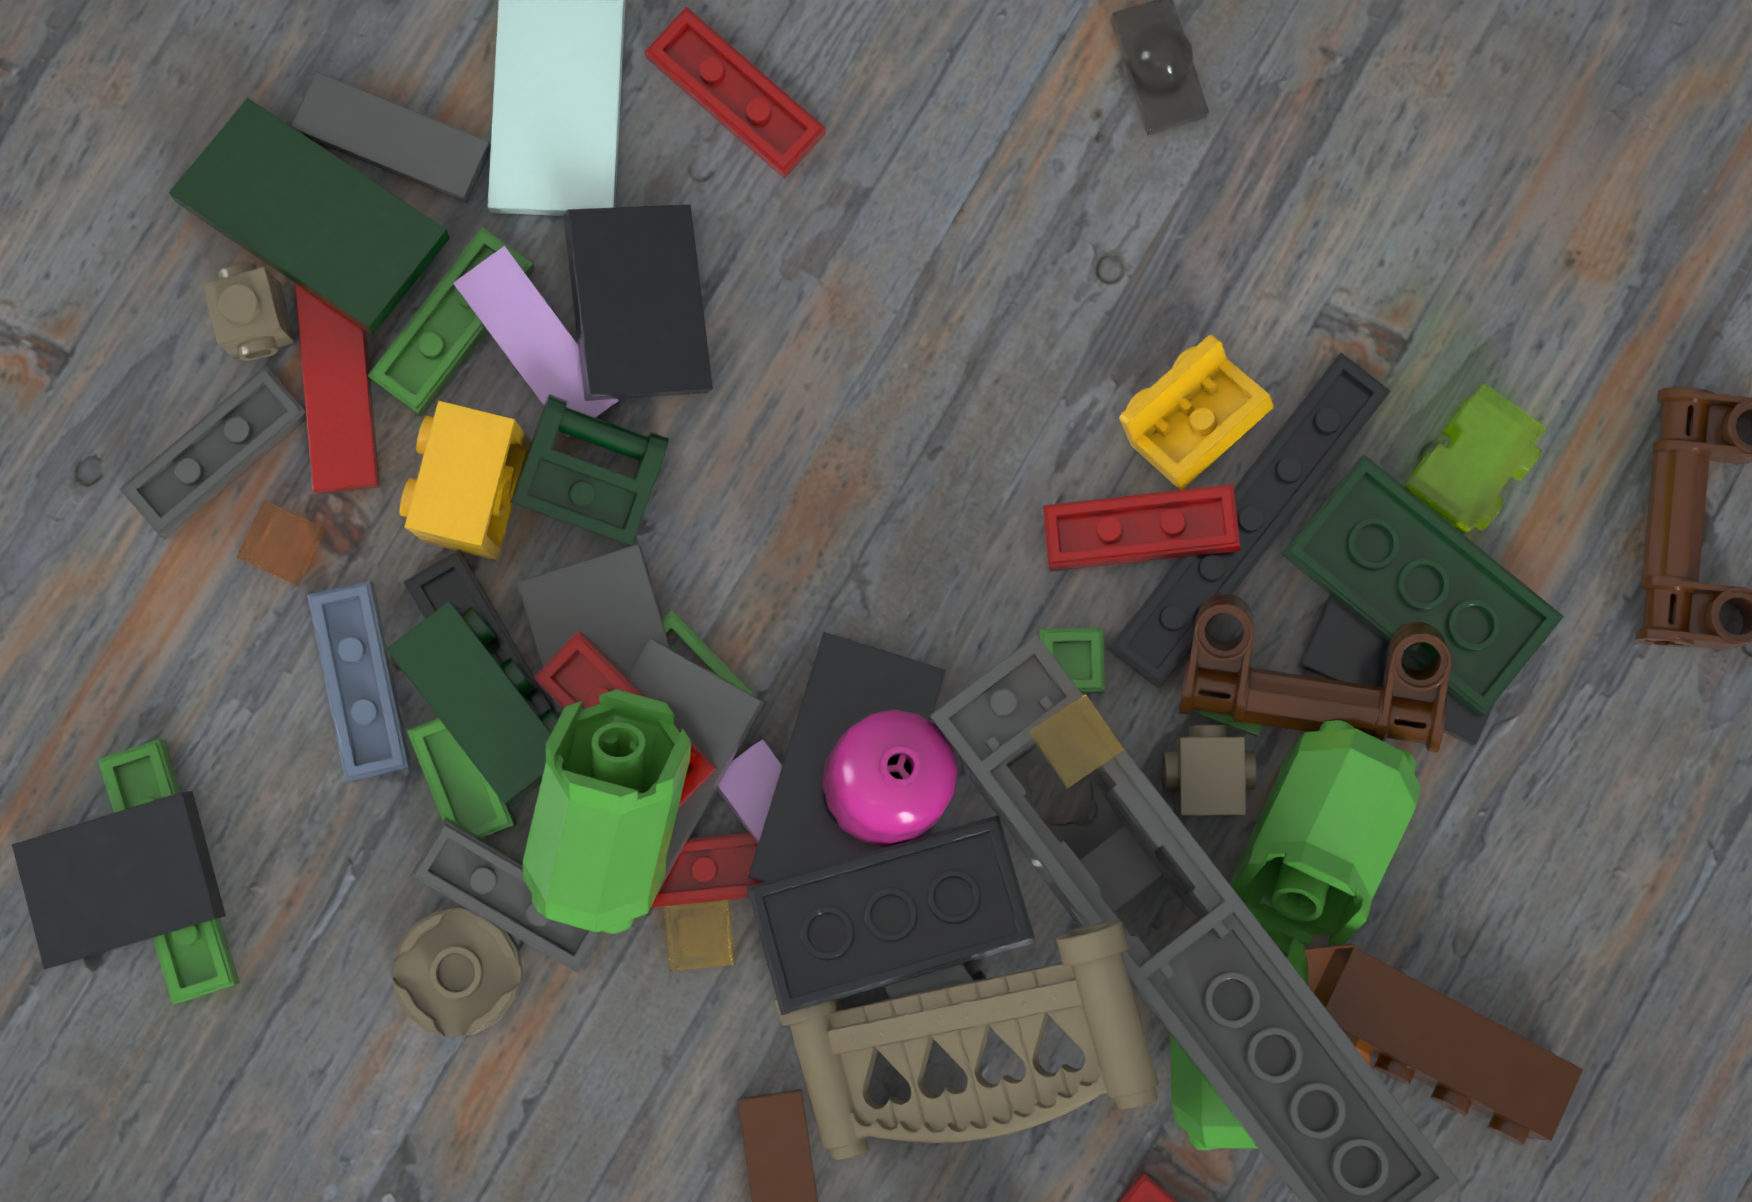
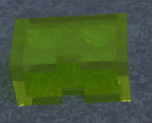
[1402,383,1546,534]

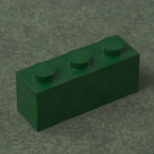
[386,601,559,806]

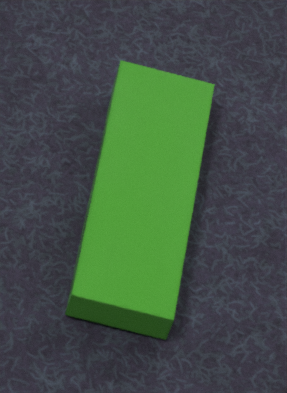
[368,227,535,416]

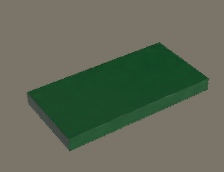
[169,98,450,335]
[1281,455,1564,716]

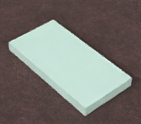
[488,0,625,216]

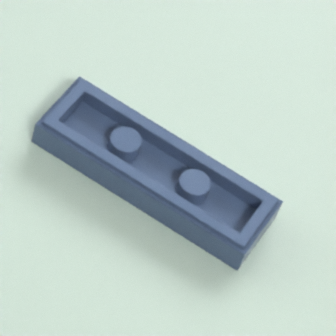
[307,581,412,782]

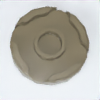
[393,907,523,1037]

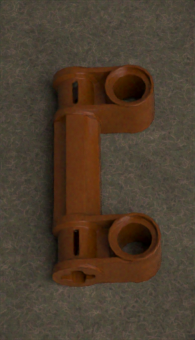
[1635,387,1752,650]
[1179,594,1451,752]

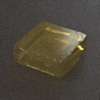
[1029,694,1124,789]
[664,900,735,971]

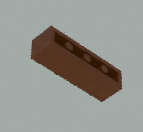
[1314,947,1583,1145]

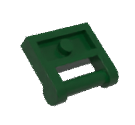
[510,394,669,546]

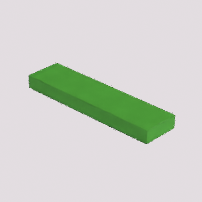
[97,739,240,1005]

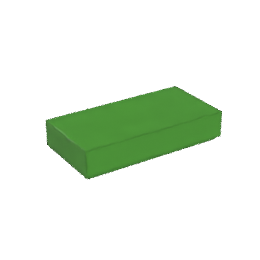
[407,718,516,839]

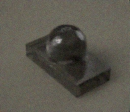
[1110,0,1209,135]

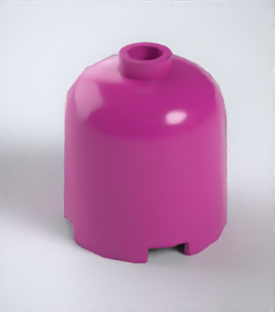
[822,709,958,847]

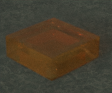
[236,500,326,586]

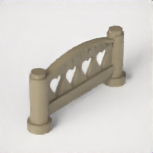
[774,920,1159,1160]

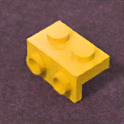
[1119,334,1274,490]

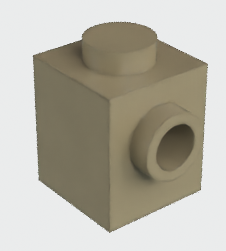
[202,264,296,361]
[1162,725,1256,817]

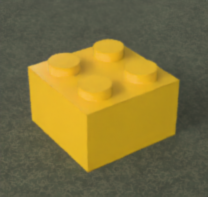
[399,401,531,561]

